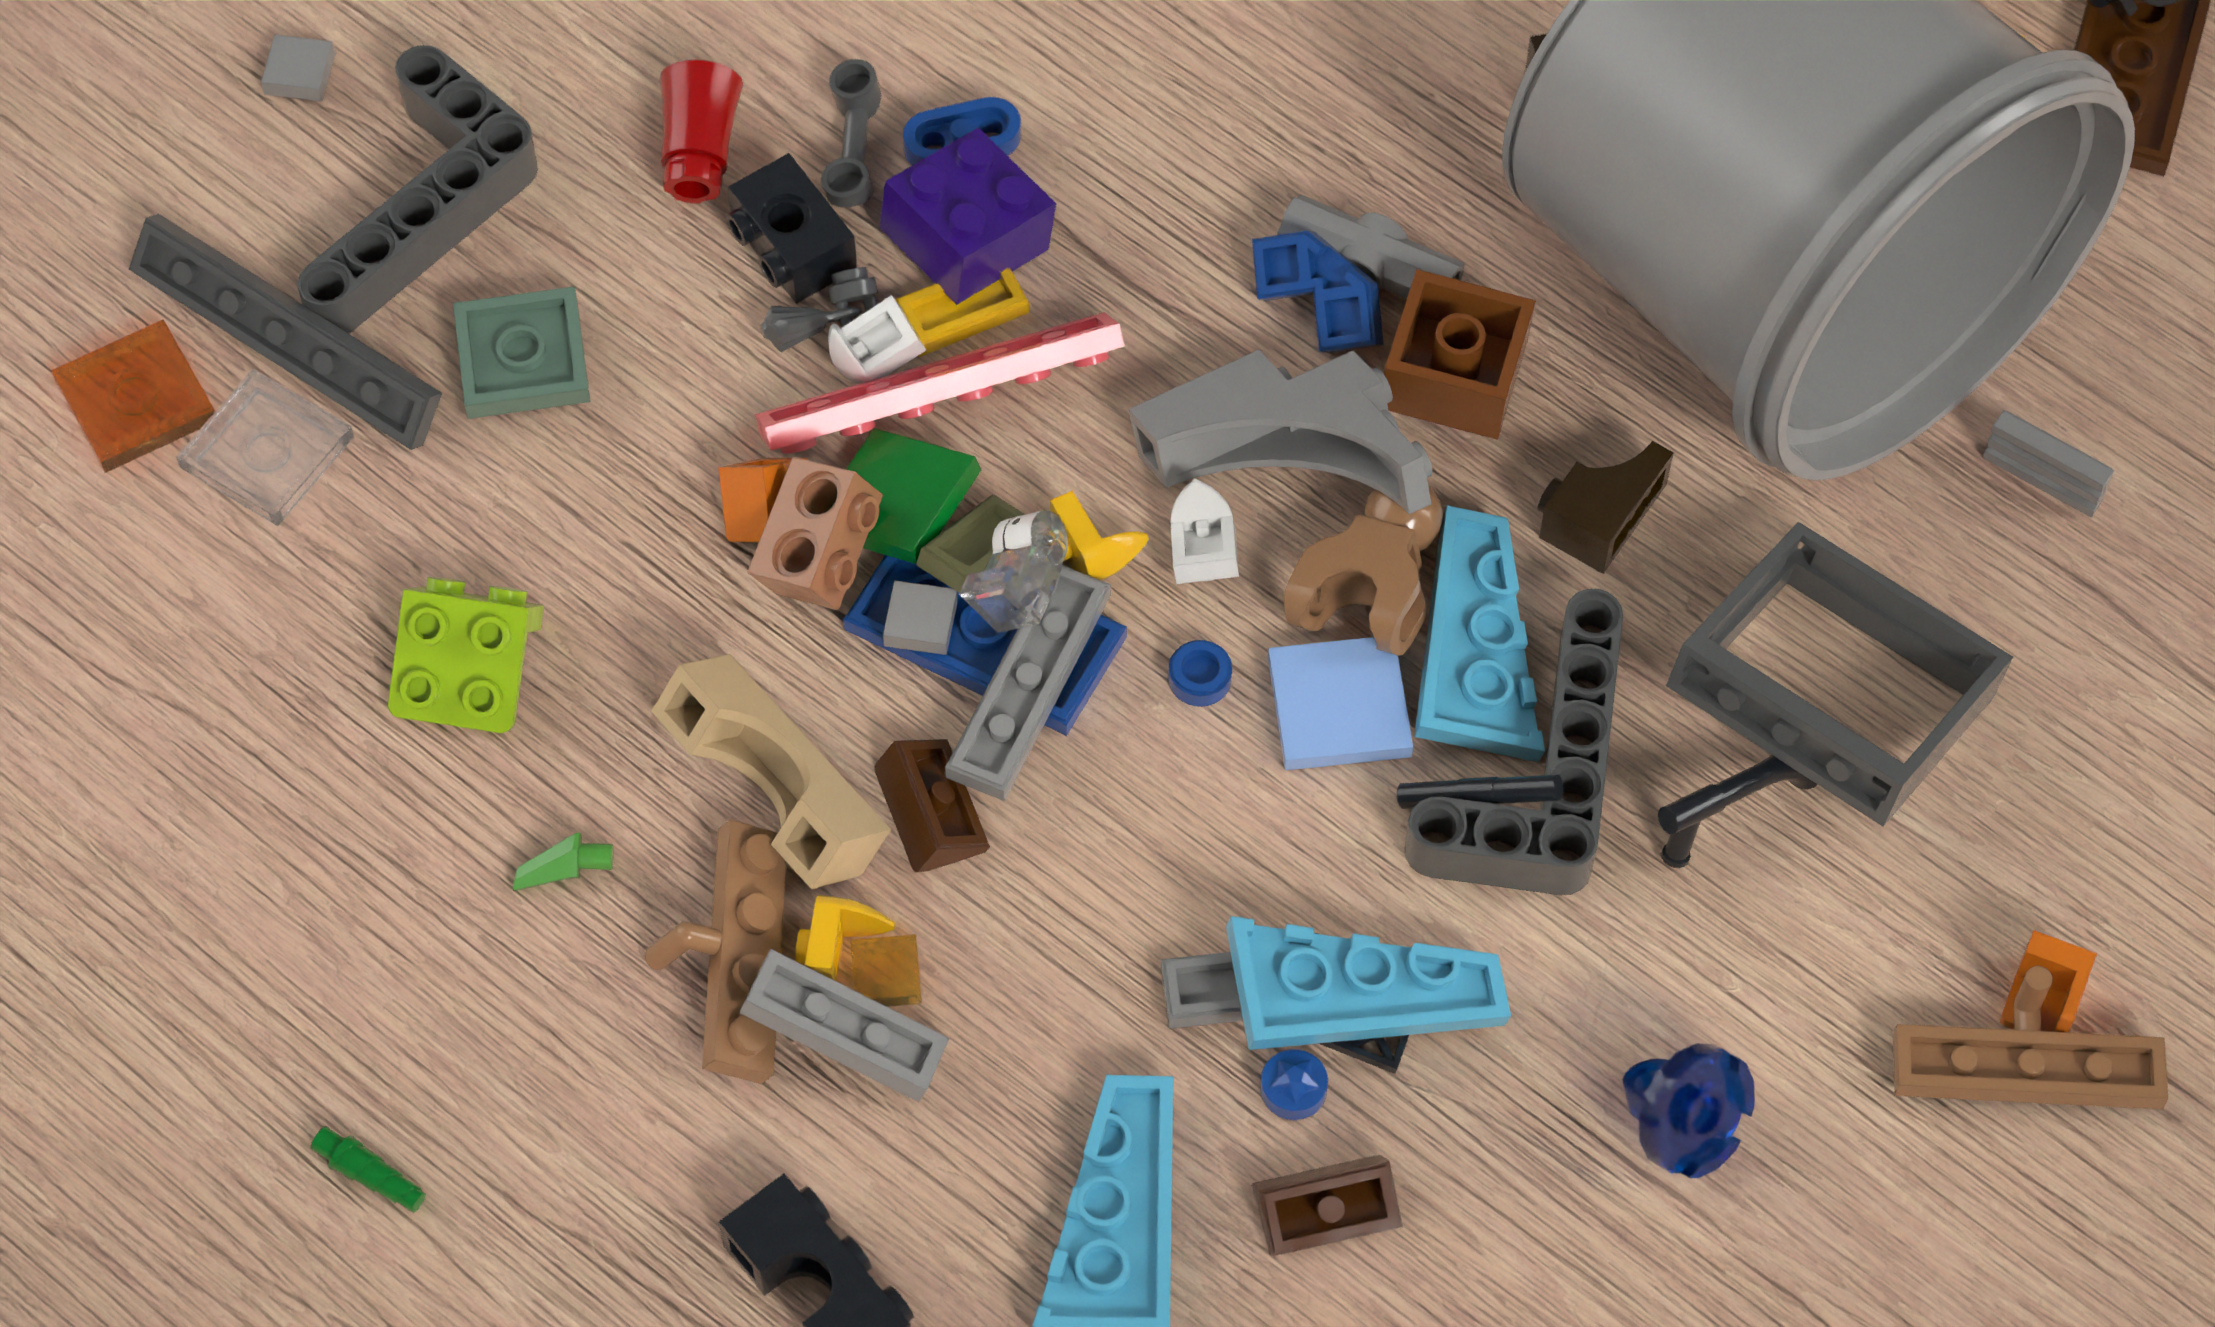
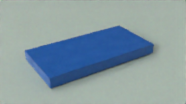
[844,555,1127,736]

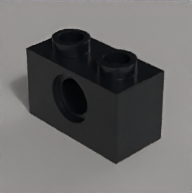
[726,153,857,304]

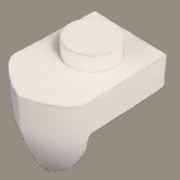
[828,295,926,384]
[1170,479,1239,584]

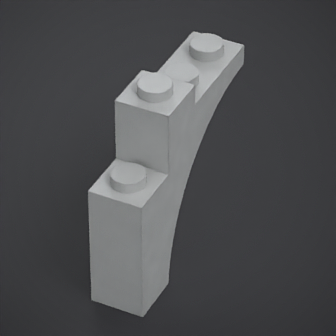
[1128,350,1432,514]

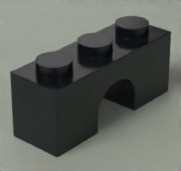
[719,1173,914,1327]

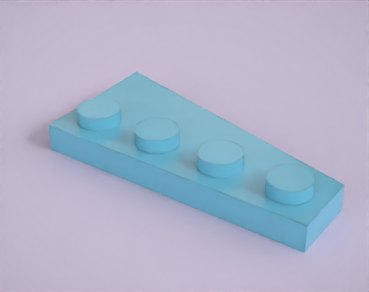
[1414,505,1545,762]

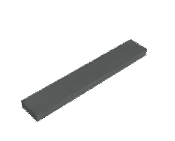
[129,214,442,450]

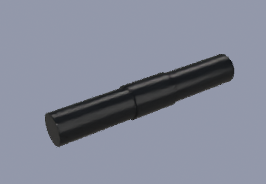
[1397,775,1563,809]

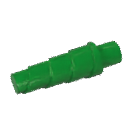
[311,1126,426,1213]

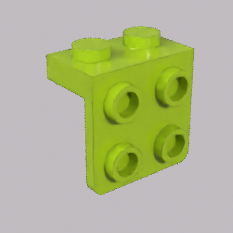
[388,577,544,733]

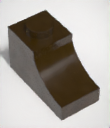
[1537,441,1674,574]

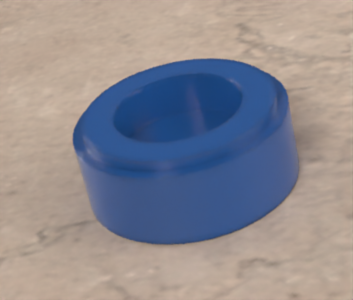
[1168,640,1232,707]

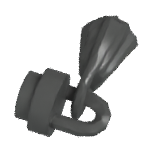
[761,267,879,352]

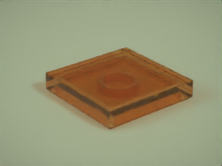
[51,319,218,473]

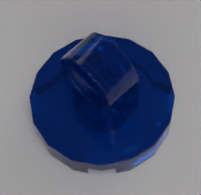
[1622,1043,1755,1178]

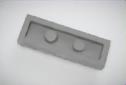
[739,949,949,1102]

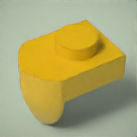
[1045,490,1149,581]
[795,895,895,982]

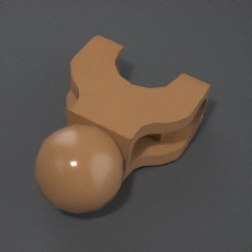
[1284,485,1443,656]

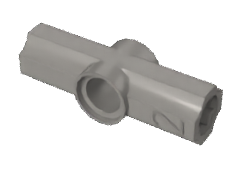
[1277,194,1464,299]

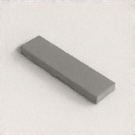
[945,562,1111,801]

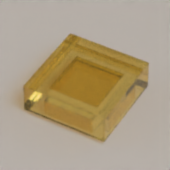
[850,934,922,1007]

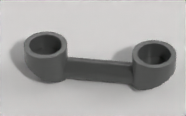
[821,59,882,208]

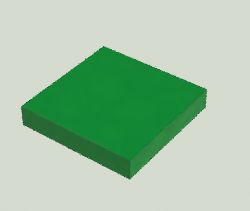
[829,428,982,564]

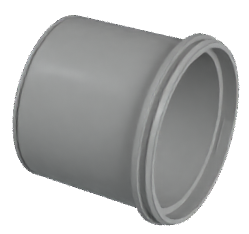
[1502,0,2135,480]

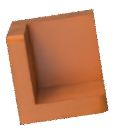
[718,458,807,542]
[2000,930,2097,1032]

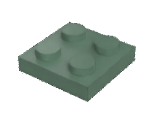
[453,287,591,419]

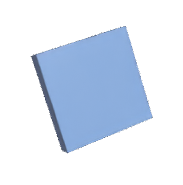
[1268,637,1413,771]

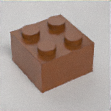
[1384,269,1536,440]

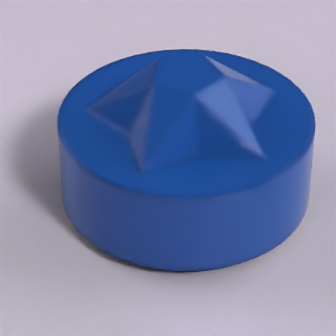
[1261,1049,1328,1120]

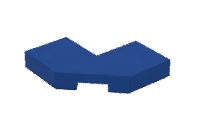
[1252,230,1384,353]

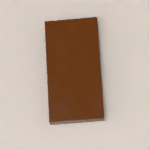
[2074,0,2211,176]

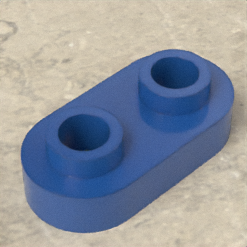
[903,97,1021,165]

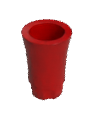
[660,60,743,204]

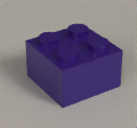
[879,127,1057,305]

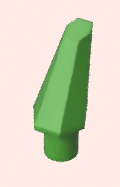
[513,833,614,891]

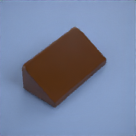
[874,739,990,873]
[1252,1155,1403,1256]

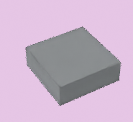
[261,35,335,101]
[883,581,958,655]

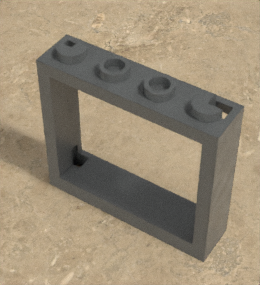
[1666,522,2013,827]

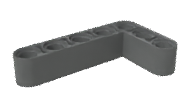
[297,45,538,334]
[1405,589,1623,895]

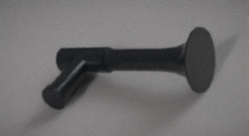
[1658,755,1817,868]

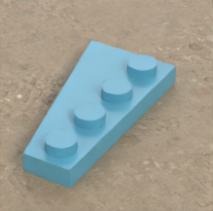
[1226,916,1511,1050]
[1032,1075,1173,1327]

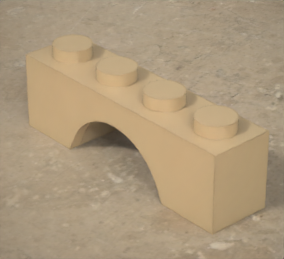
[651,654,891,890]

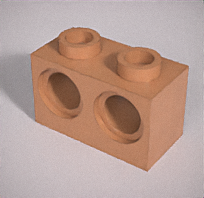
[747,457,883,610]

